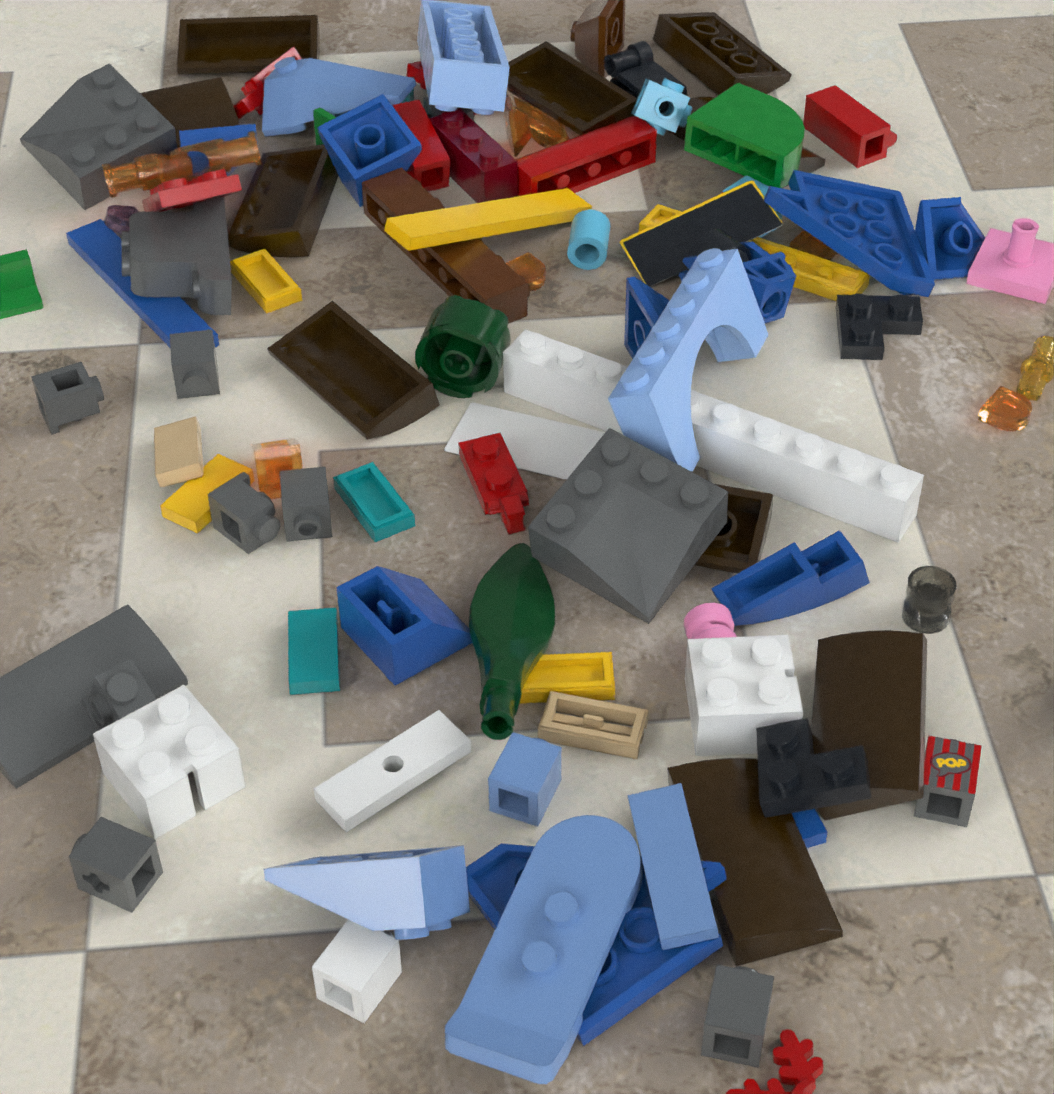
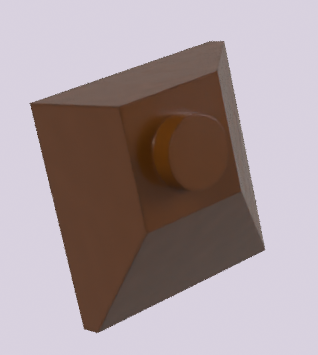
[570,0,625,78]

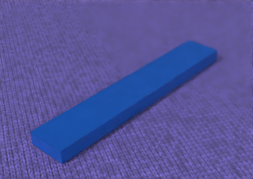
[66,219,220,348]

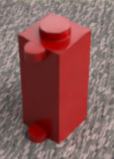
[803,85,897,168]
[392,99,450,192]

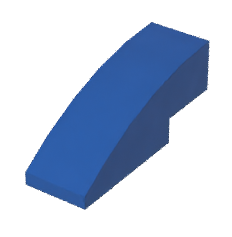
[711,530,870,626]

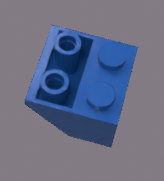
[336,566,472,685]

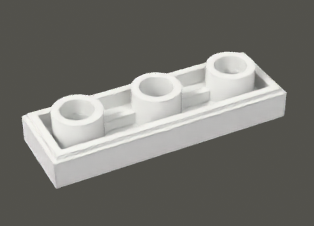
[314,710,471,832]

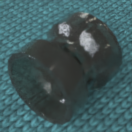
[902,566,957,634]

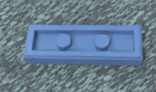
[627,783,719,950]

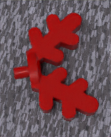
[726,1029,824,1094]

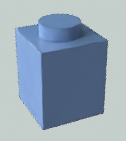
[488,732,562,827]

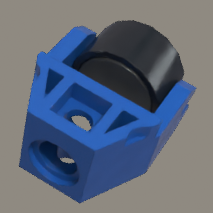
[679,229,796,323]

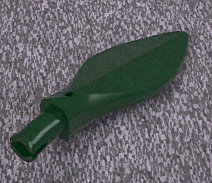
[469,543,555,740]

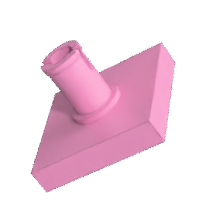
[966,218,1054,304]

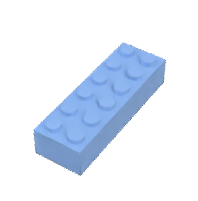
[417,0,510,115]

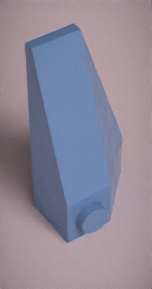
[262,57,417,137]

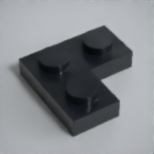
[836,294,923,360]
[756,718,872,818]

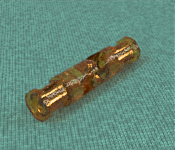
[102,131,262,198]

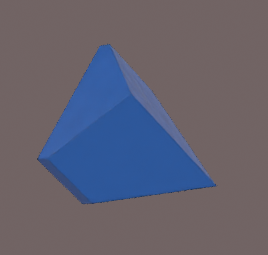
[915,197,985,280]

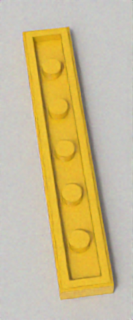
[384,188,592,251]
[639,204,870,301]

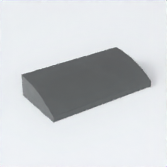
[0,604,188,789]

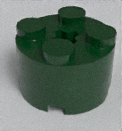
[415,295,511,398]

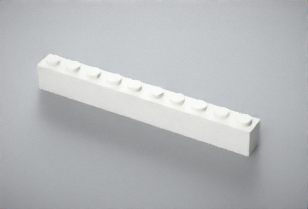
[503,329,924,543]

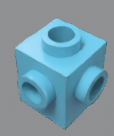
[632,78,692,136]

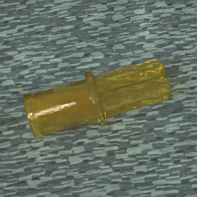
[1016,336,1054,403]

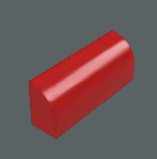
[516,116,657,196]

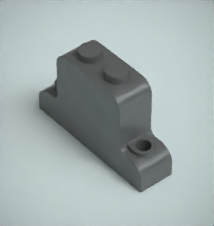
[121,196,232,315]

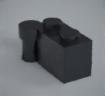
[604,41,688,121]

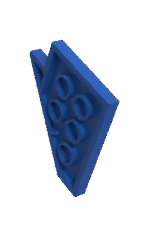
[764,170,935,297]
[466,843,727,1046]

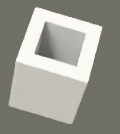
[312,920,402,1023]

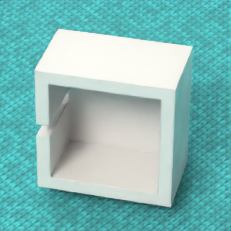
[685,635,803,756]
[93,685,245,839]

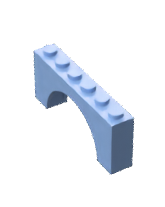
[608,248,769,472]

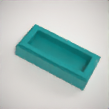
[333,462,415,542]
[288,607,340,695]

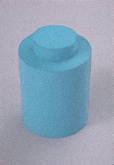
[567,210,611,270]

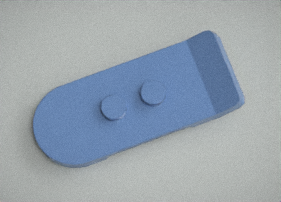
[445,815,643,1084]

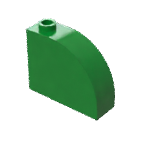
[684,83,805,188]

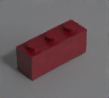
[429,108,518,203]

